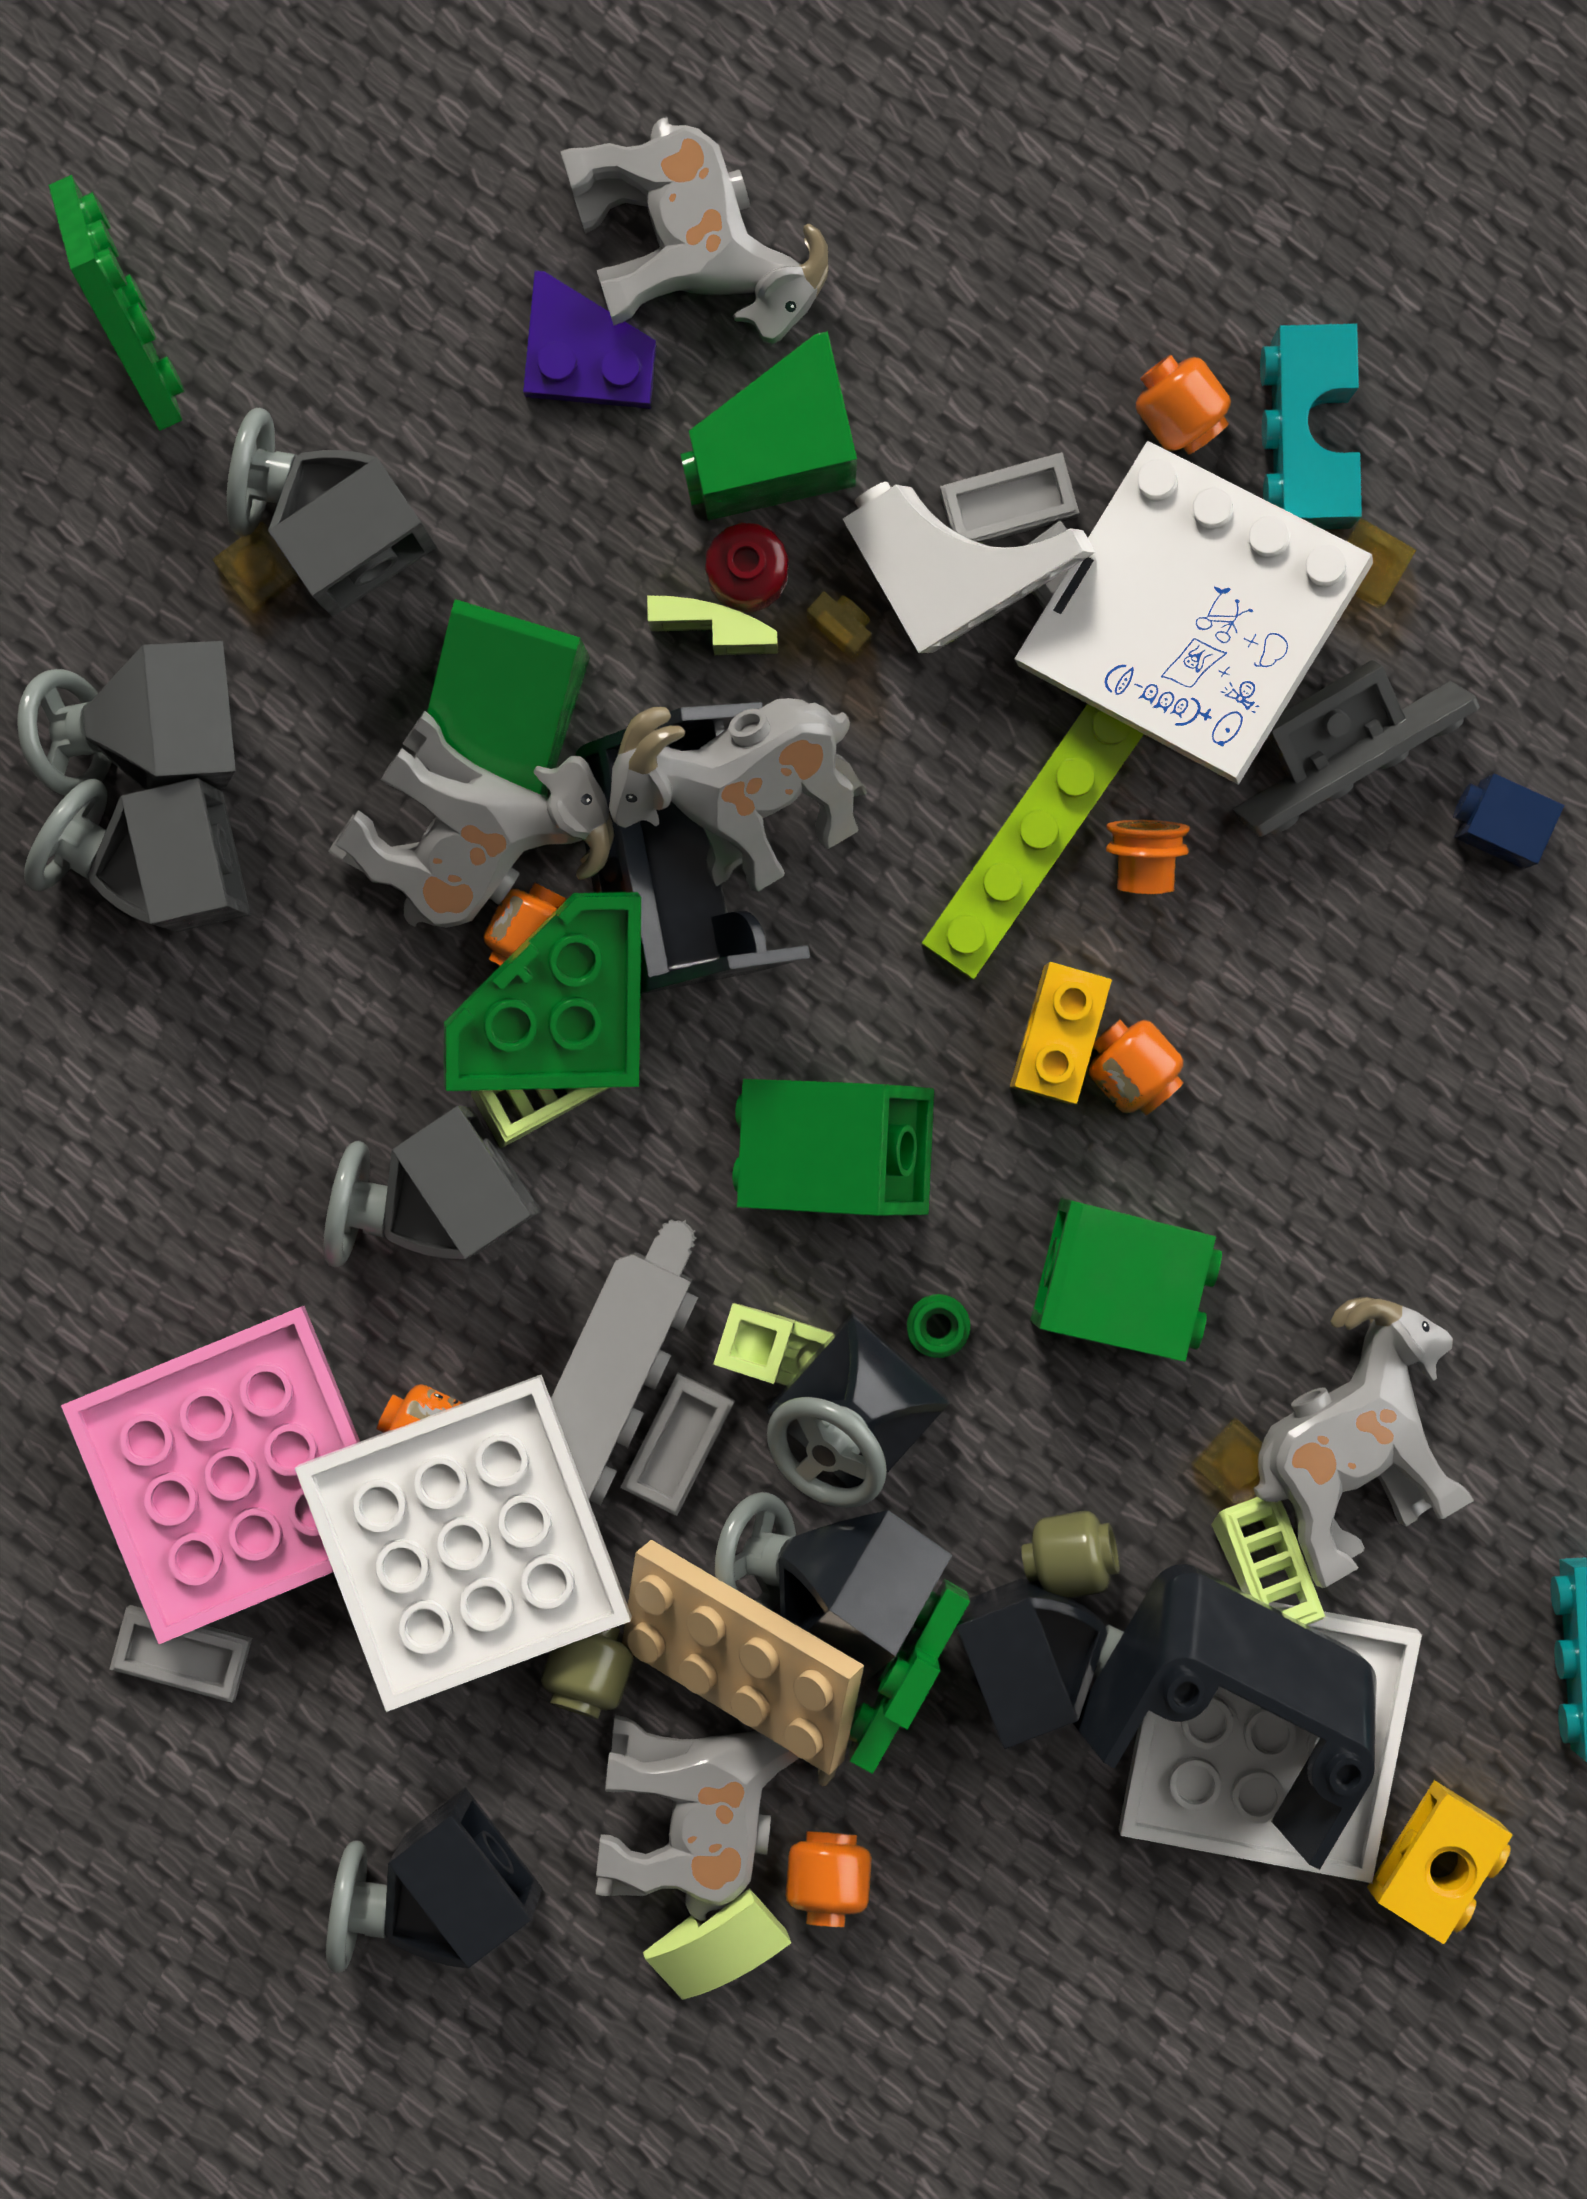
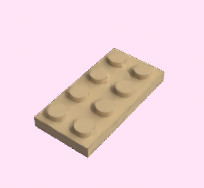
[622,1540,864,1775]

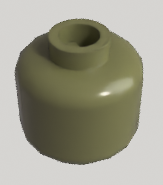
[1022,1511,1120,1598]
[541,1627,634,1719]

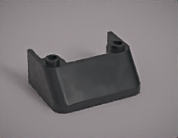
[575,702,811,994]
[1073,1564,1377,1870]

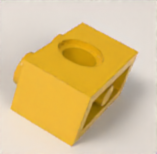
[1010,962,1112,1105]
[1367,1780,1513,1944]

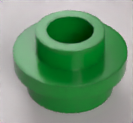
[907,1294,971,1358]

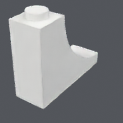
[843,482,1096,653]

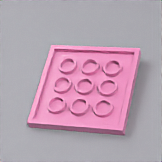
[61,1306,360,1644]

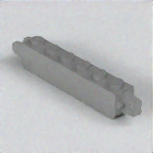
[551,1219,698,1506]

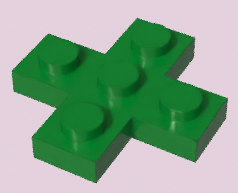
[849,1579,970,1774]

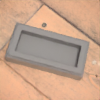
[939,452,1079,544]
[620,1372,735,1516]
[110,1605,252,1703]

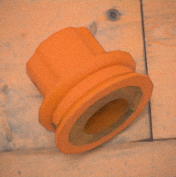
[1106,820,1190,894]

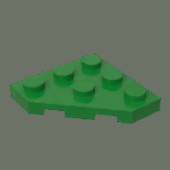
[48,175,185,431]
[444,892,642,1091]

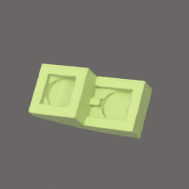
[647,596,778,655]
[713,1303,833,1386]
[643,1888,791,2000]

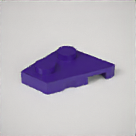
[523,270,657,409]

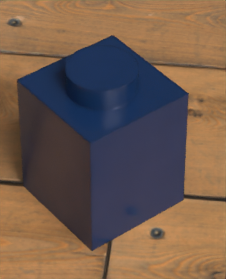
[1453,773,1565,869]

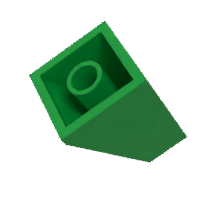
[680,331,857,521]
[427,599,590,797]
[732,1079,934,1216]
[1030,1198,1222,1362]

